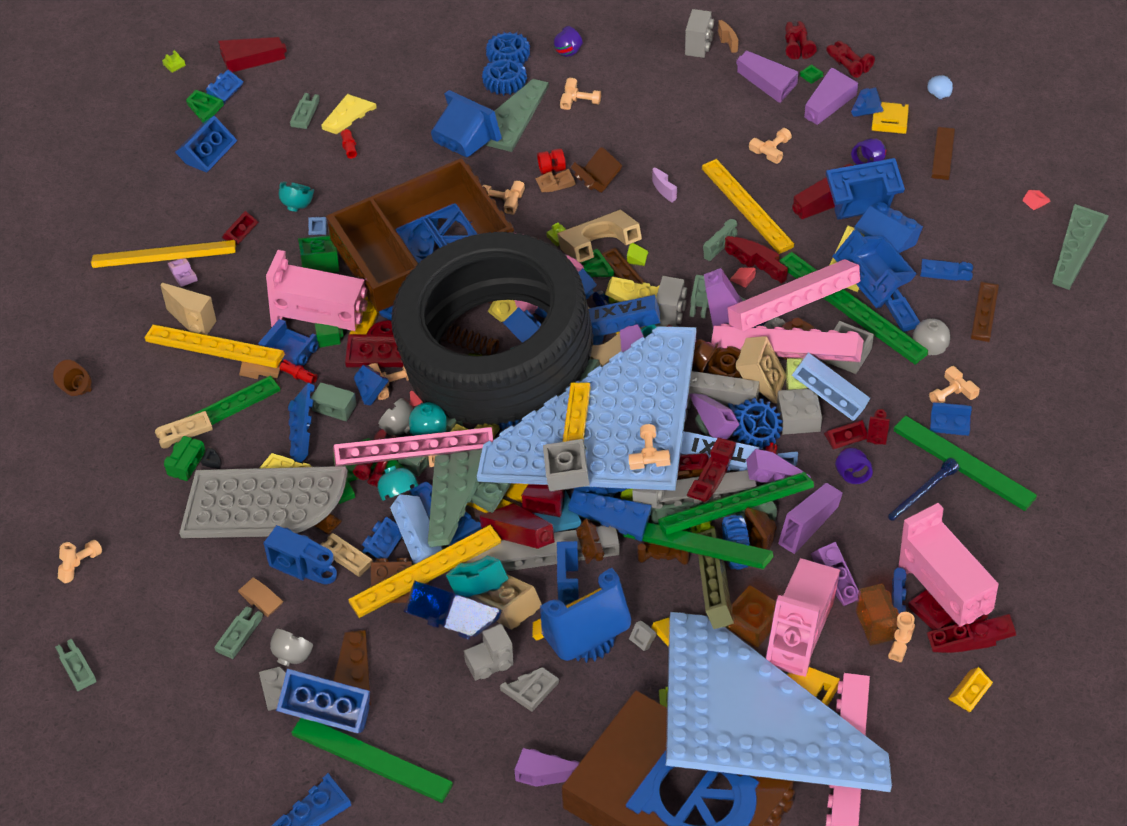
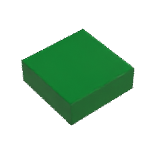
[800,64,823,84]

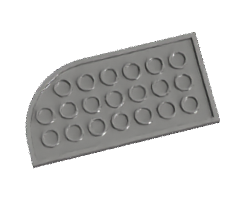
[179,466,348,538]

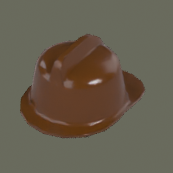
[692,339,719,373]
[53,360,92,396]

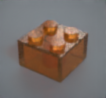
[856,583,899,646]
[726,585,776,648]

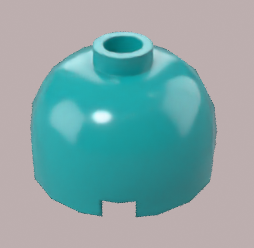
[278,182,314,212]
[409,402,447,436]
[377,466,419,501]

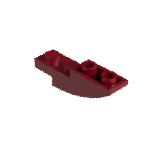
[725,236,788,283]
[927,614,1016,653]

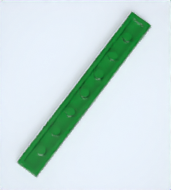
[894,415,1037,511]
[658,472,814,535]
[623,523,774,569]
[292,718,453,803]

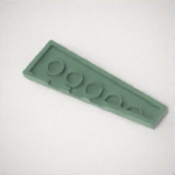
[1052,204,1108,290]

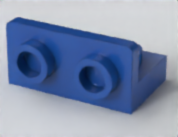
[206,70,243,103]
[930,402,972,436]
[362,517,402,559]

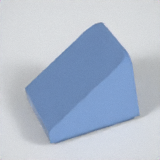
[309,217,327,235]
[777,452,798,466]

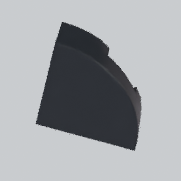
[201,447,221,469]

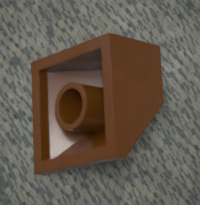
[744,508,776,550]

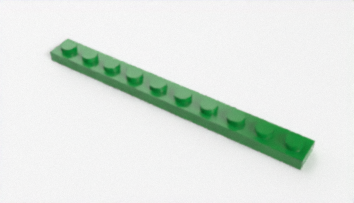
[779,252,928,365]

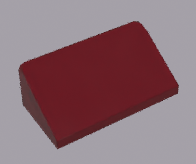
[222,211,259,245]
[824,420,868,450]
[678,453,709,471]

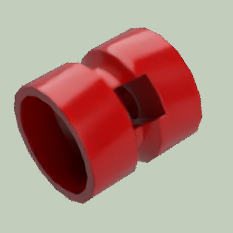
[537,148,566,175]

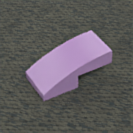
[652,167,677,202]
[168,258,198,287]

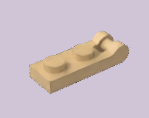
[155,411,213,448]
[320,533,373,577]

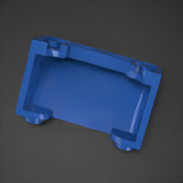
[540,568,631,661]

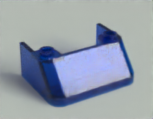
[404,580,503,640]

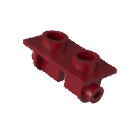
[867,409,890,445]

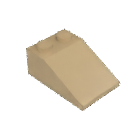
[160,283,216,335]
[736,336,786,403]
[471,574,542,630]

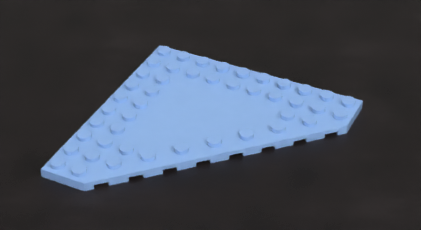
[477,326,697,491]
[666,612,892,792]

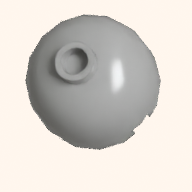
[912,318,950,355]
[378,398,414,436]
[270,629,313,667]

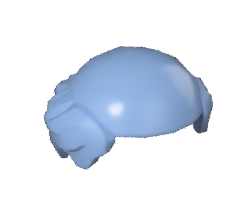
[927,75,953,99]

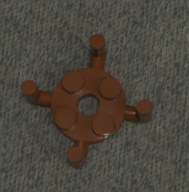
[638,524,690,565]

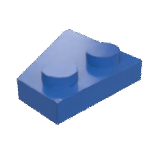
[851,88,883,117]
[354,365,389,406]

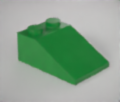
[298,235,339,274]

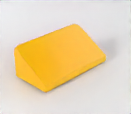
[948,667,993,712]

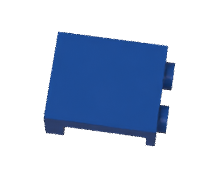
[258,319,319,366]
[557,541,579,606]

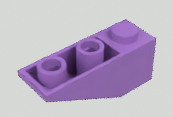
[689,393,739,440]
[746,449,811,483]
[811,542,862,606]
[515,748,580,786]

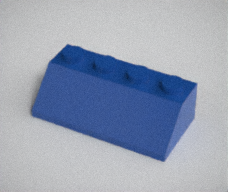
[276,669,370,733]

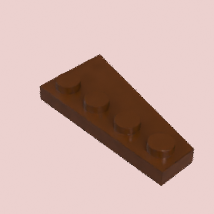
[334,630,371,705]

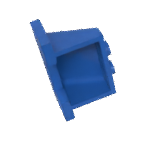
[431,90,502,158]
[825,158,905,220]
[832,230,916,308]

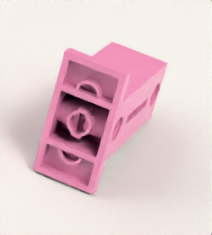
[266,250,368,331]
[899,503,998,627]
[766,558,840,677]

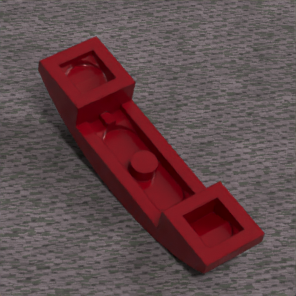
[687,437,736,502]

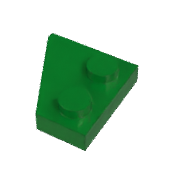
[186,90,224,123]
[580,249,614,277]

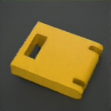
[872,102,909,134]
[787,667,840,706]

